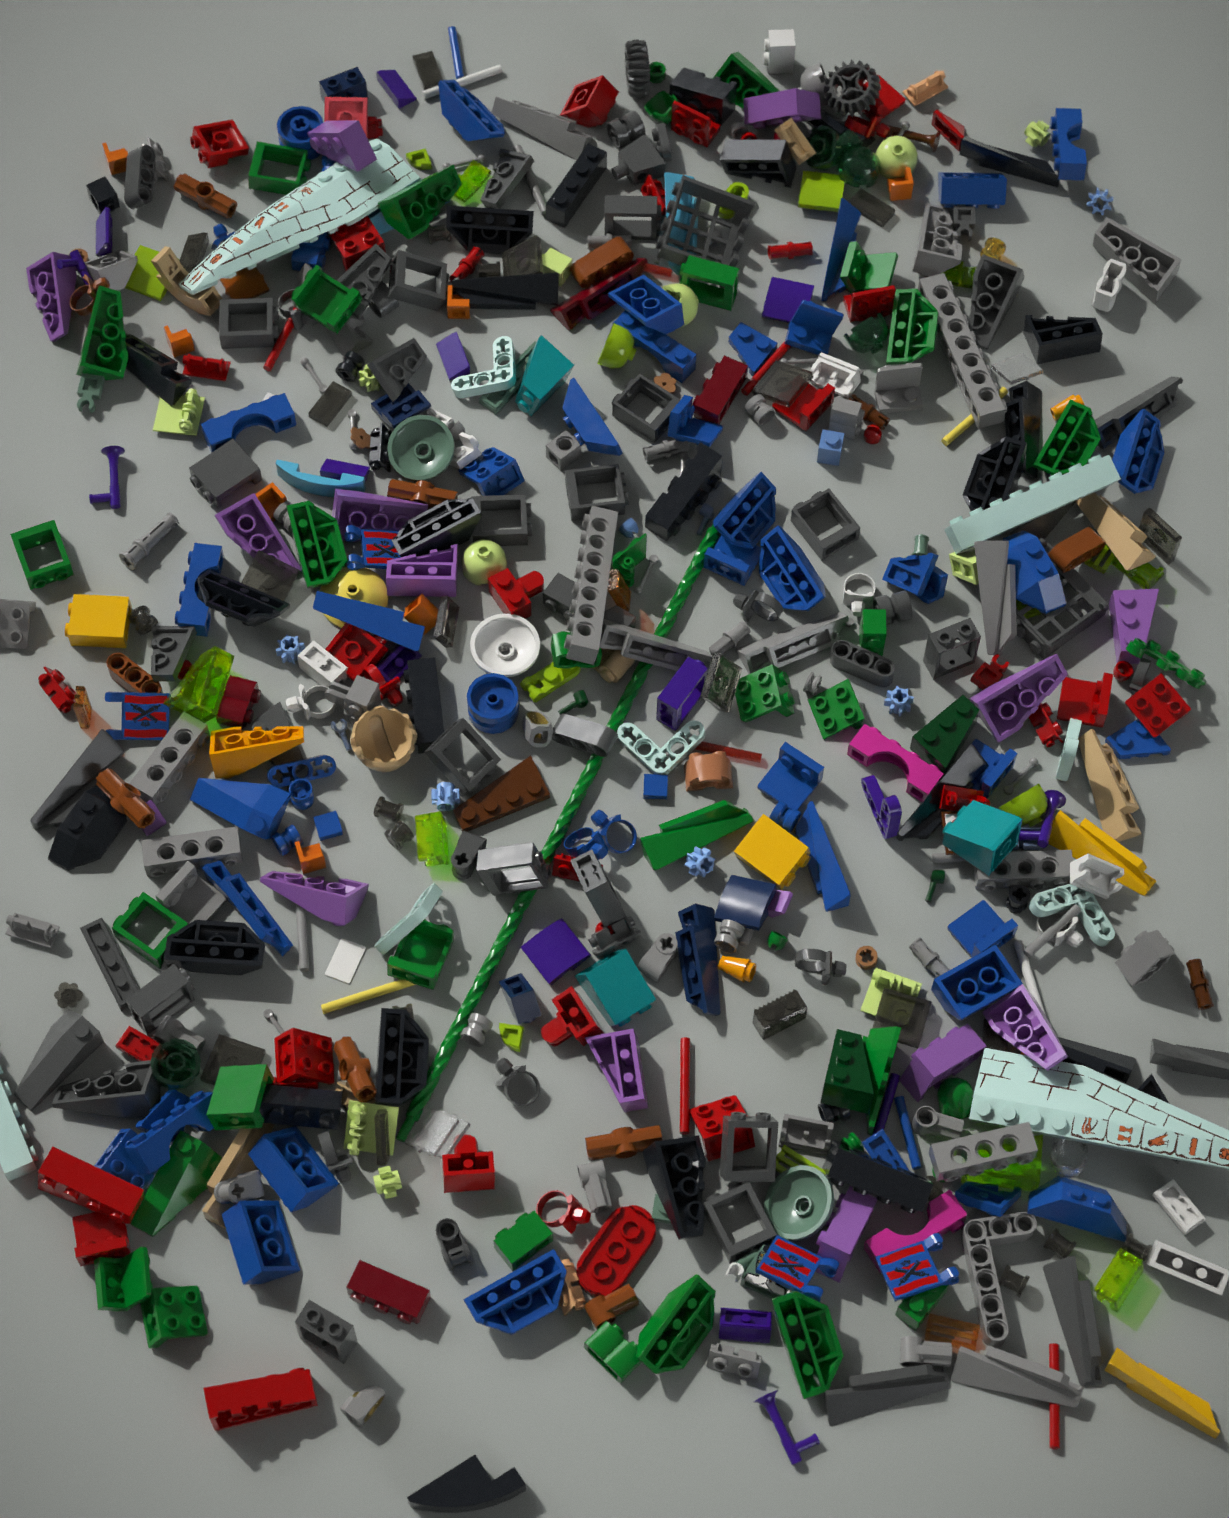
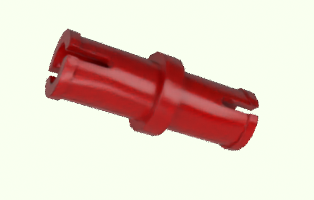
[767,241,813,260]
[449,247,485,282]

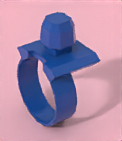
[211,224,235,250]
[591,810,637,854]
[564,827,609,860]

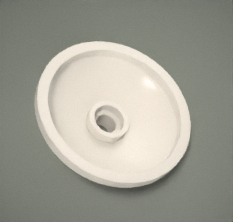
[470,614,540,677]

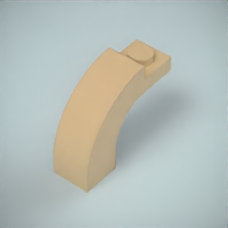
[151,246,222,316]

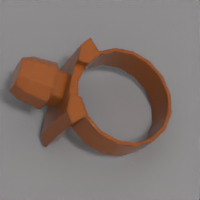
[70,274,110,316]

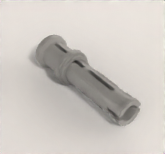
[119,513,179,570]

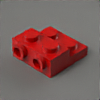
[190,119,249,168]
[325,623,389,681]

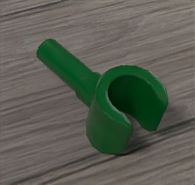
[558,690,588,715]
[925,870,945,902]

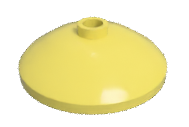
[320,567,388,628]

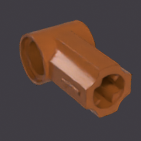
[584,1284,639,1330]

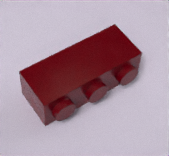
[692,355,748,424]
[346,1260,431,1325]

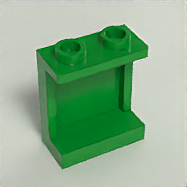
[291,265,363,334]
[387,919,454,990]
[206,1064,274,1130]

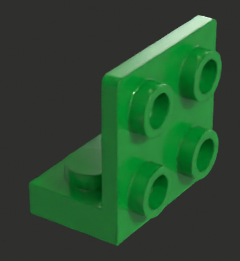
[840,241,898,293]
[140,1286,208,1349]

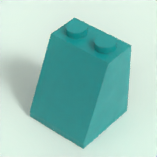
[515,335,574,416]
[942,800,1022,876]
[574,949,656,1027]

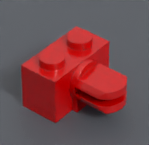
[488,568,544,619]
[541,986,604,1047]
[442,1135,495,1193]

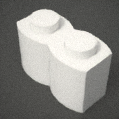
[1092,259,1126,312]

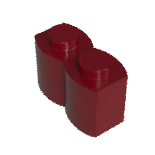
[216,675,261,729]

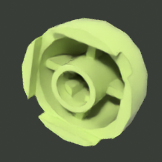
[875,136,918,179]
[662,284,699,327]
[461,539,507,586]

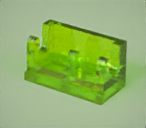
[1112,556,1165,589]
[415,811,450,866]
[1094,1248,1143,1312]

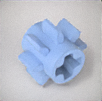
[1087,187,1114,216]
[276,634,305,664]
[884,686,914,717]
[431,782,460,811]
[684,847,715,877]

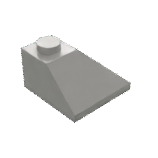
[85,250,138,291]

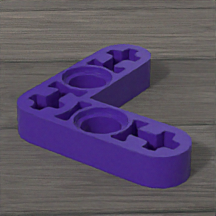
[861,775,902,840]

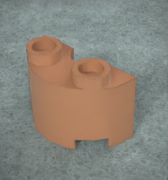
[684,751,733,791]

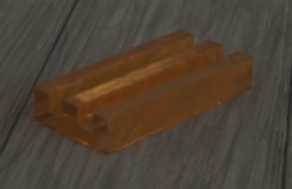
[607,569,631,612]
[73,686,92,729]
[924,1313,980,1351]

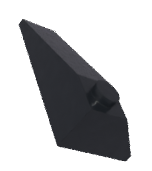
[642,1135,706,1240]

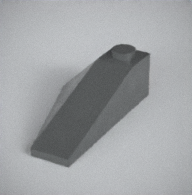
[14,1010,104,1111]

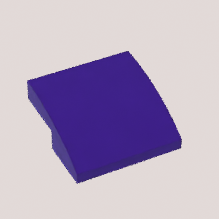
[762,277,815,323]
[521,918,591,985]

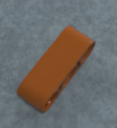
[569,236,634,288]
[1048,527,1106,573]
[106,653,163,693]

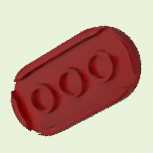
[576,1205,656,1297]

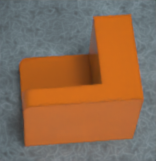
[102,142,128,175]
[887,167,914,201]
[447,285,470,319]
[164,325,195,358]
[255,482,287,522]
[404,593,441,635]
[294,841,326,874]

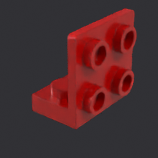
[862,75,906,120]
[671,101,721,148]
[328,215,386,272]
[843,285,896,322]
[772,377,835,431]
[1057,673,1113,728]
[1125,673,1191,738]
[274,1028,335,1085]
[690,1095,756,1162]
[72,1212,131,1266]

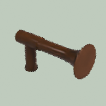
[883,125,940,153]

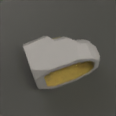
[522,711,553,748]
[340,1386,385,1427]

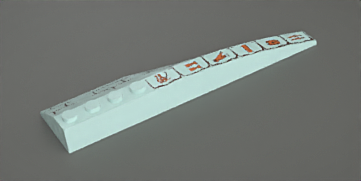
[179,138,421,295]
[969,1048,1229,1170]

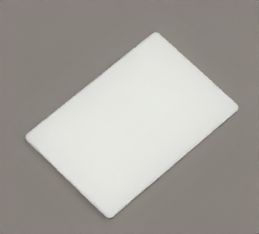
[325,938,366,984]

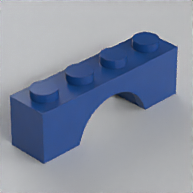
[1050,108,1087,181]
[613,310,696,383]
[201,393,297,453]
[175,543,224,637]
[125,1091,214,1174]

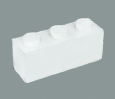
[1146,1239,1229,1295]

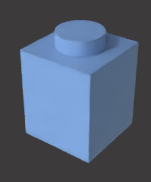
[817,429,845,466]

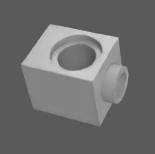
[546,430,581,471]

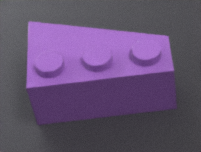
[743,88,821,129]
[308,120,377,172]
[386,544,459,597]
[1109,589,1159,664]
[899,1024,986,1103]
[585,1028,649,1112]
[816,1186,877,1283]

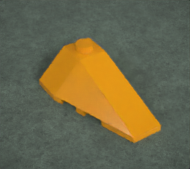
[209,726,304,779]

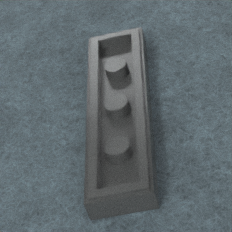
[80,918,138,1011]

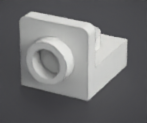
[450,432,481,470]

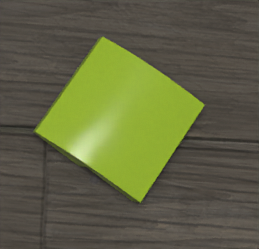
[798,170,845,212]
[125,245,179,301]

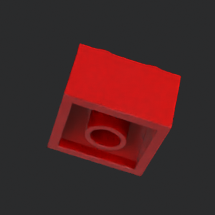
[560,75,619,128]

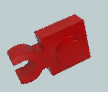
[970,654,1009,690]

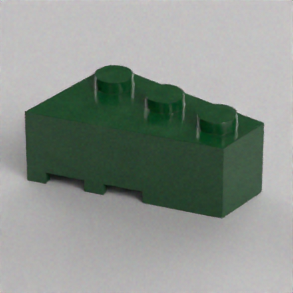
[910,695,979,776]
[820,1029,874,1114]

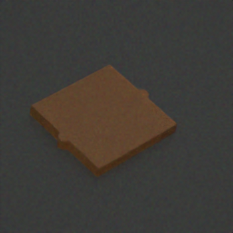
[220,267,270,299]

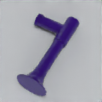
[57,250,93,300]
[89,446,125,509]
[1018,790,1066,848]
[754,1390,820,1465]

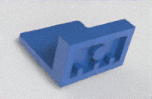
[784,300,844,355]
[667,395,723,447]
[458,447,525,496]
[704,535,761,586]
[971,739,1018,799]
[757,742,824,810]
[947,900,1018,957]
[94,1128,159,1192]

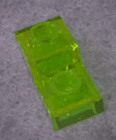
[453,160,492,203]
[940,261,977,289]

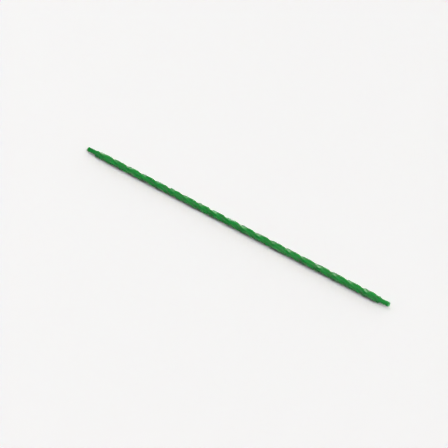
[396,510,721,1143]

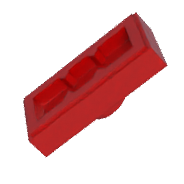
[115,1026,171,1069]

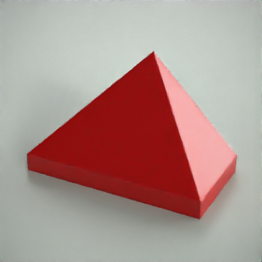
[931,109,964,152]

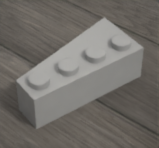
[1093,217,1181,304]

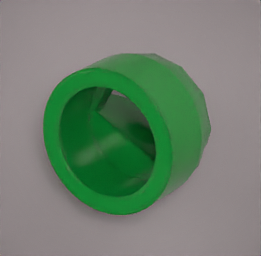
[767,930,789,951]

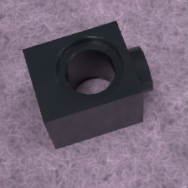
[86,176,120,214]

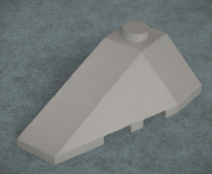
[912,203,963,276]

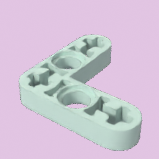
[451,336,516,398]
[1055,718,1082,782]
[617,720,706,775]
[374,883,443,955]
[1029,884,1115,946]

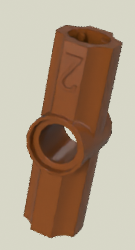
[174,173,238,219]
[387,479,458,510]
[96,768,155,829]
[333,1037,377,1102]
[585,1125,662,1161]

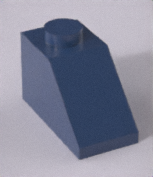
[499,973,542,1024]

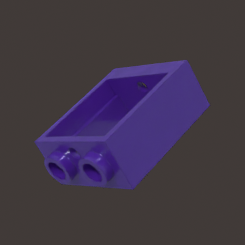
[656,657,708,731]

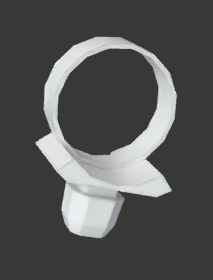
[843,573,876,617]
[286,684,336,720]
[1036,911,1084,948]

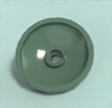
[388,415,455,481]
[764,1165,834,1241]

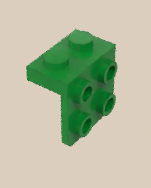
[733,664,795,723]
[94,1247,152,1312]

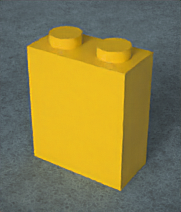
[65,594,132,648]
[734,814,811,890]

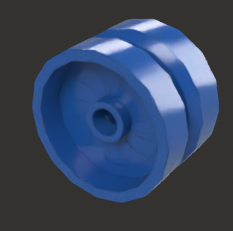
[277,106,323,160]
[467,673,519,734]

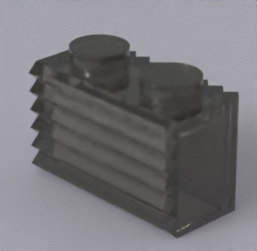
[752,989,808,1040]

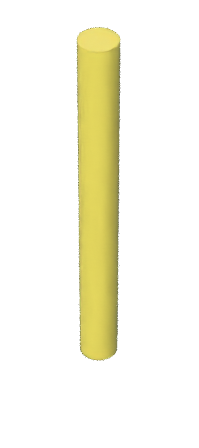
[941,387,1008,446]
[321,979,416,1014]

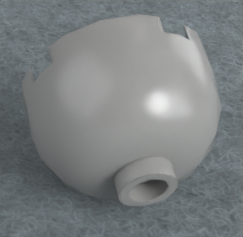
[798,63,828,107]

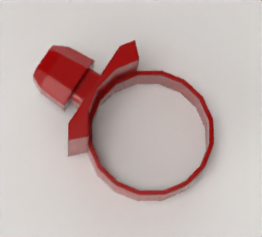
[844,114,890,138]
[362,664,403,706]
[536,1190,591,1234]

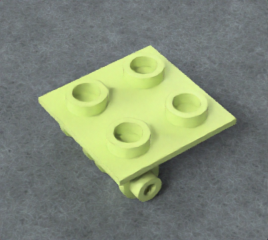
[153,389,205,436]
[860,968,922,1027]
[343,1100,399,1156]

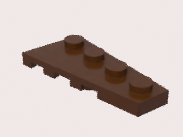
[453,755,550,832]

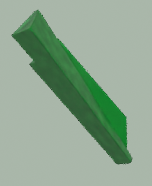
[640,800,754,870]

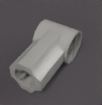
[152,1015,206,1059]
[912,1106,964,1140]
[577,1160,612,1214]
[900,1336,952,1367]

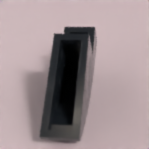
[407,1454,526,1513]

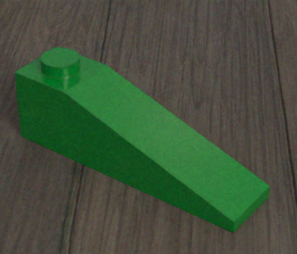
[712,52,779,109]
[378,164,462,239]
[76,285,128,380]
[862,1026,901,1135]
[131,1131,222,1237]

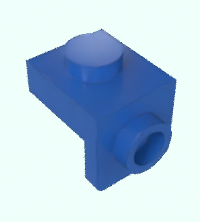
[912,566,948,604]

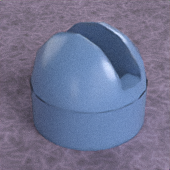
[618,518,639,538]

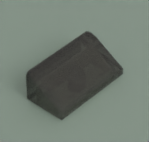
[179,232,209,273]

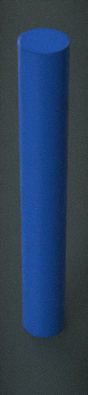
[448,26,464,79]
[894,1096,922,1170]

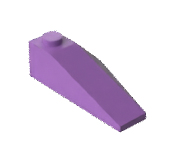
[26,252,77,342]
[332,489,428,542]
[215,493,302,582]
[969,654,1068,743]
[260,871,369,926]
[982,984,1068,1071]

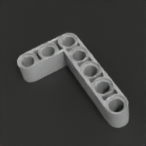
[961,1212,1037,1348]

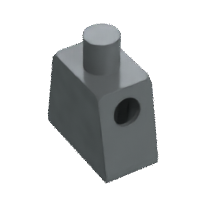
[611,135,665,185]

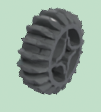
[625,39,650,98]
[823,59,881,117]

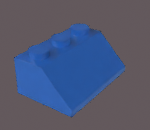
[938,172,1007,209]
[608,275,685,334]
[931,944,1023,1021]
[248,1126,339,1212]
[222,1200,300,1285]

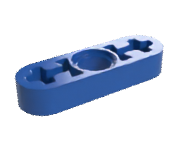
[267,755,336,787]

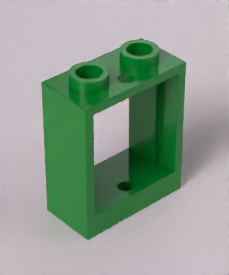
[248,141,311,195]
[679,255,739,311]
[10,520,74,590]
[112,892,188,969]

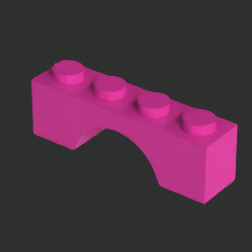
[847,724,944,802]
[863,1190,967,1273]

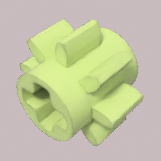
[1024,120,1051,147]
[359,364,381,392]
[373,1165,402,1199]

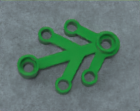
[1126,638,1207,689]

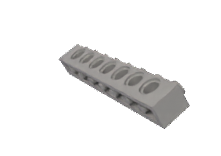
[918,273,1007,429]
[564,506,618,665]

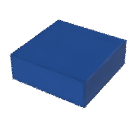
[643,774,668,800]
[313,811,343,841]

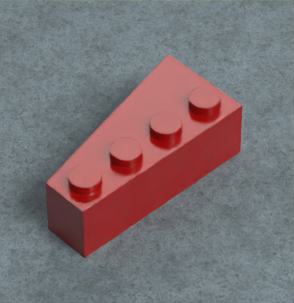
[38,1146,144,1224]
[203,1368,318,1431]

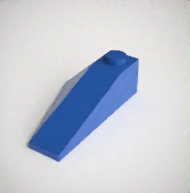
[190,778,292,840]

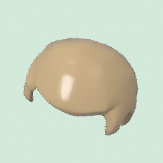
[350,706,417,772]

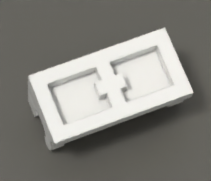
[810,352,861,398]
[298,641,348,687]
[1070,854,1124,899]

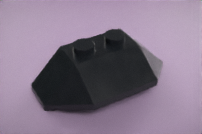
[446,205,534,254]
[962,436,1027,511]
[392,498,482,557]
[197,569,290,627]
[48,786,127,871]
[164,920,265,976]
[375,1008,429,1105]

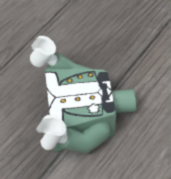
[725,1239,794,1299]

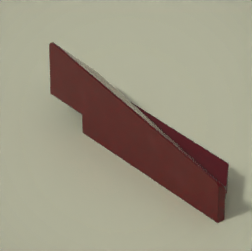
[550,258,648,330]

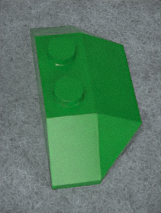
[886,289,939,365]
[1033,400,1101,475]
[287,501,348,589]
[636,1274,716,1374]
[772,1291,843,1399]

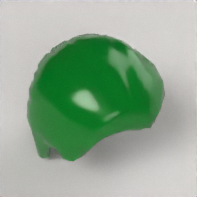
[644,90,678,124]
[937,1077,974,1120]

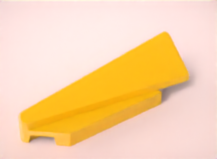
[1048,810,1156,896]
[1104,1348,1220,1439]

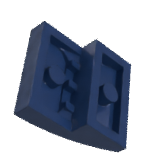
[371,383,431,428]
[714,875,777,931]

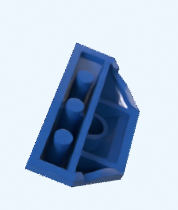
[438,80,505,141]
[562,378,623,456]
[1112,409,1164,494]
[713,472,776,550]
[759,525,826,611]
[1002,530,1066,614]
[1027,1176,1127,1242]
[464,1249,567,1335]

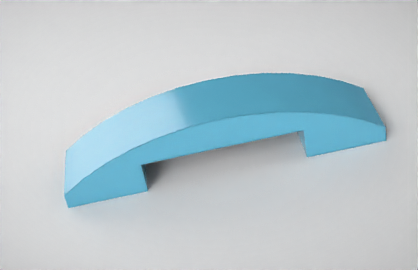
[276,459,366,497]

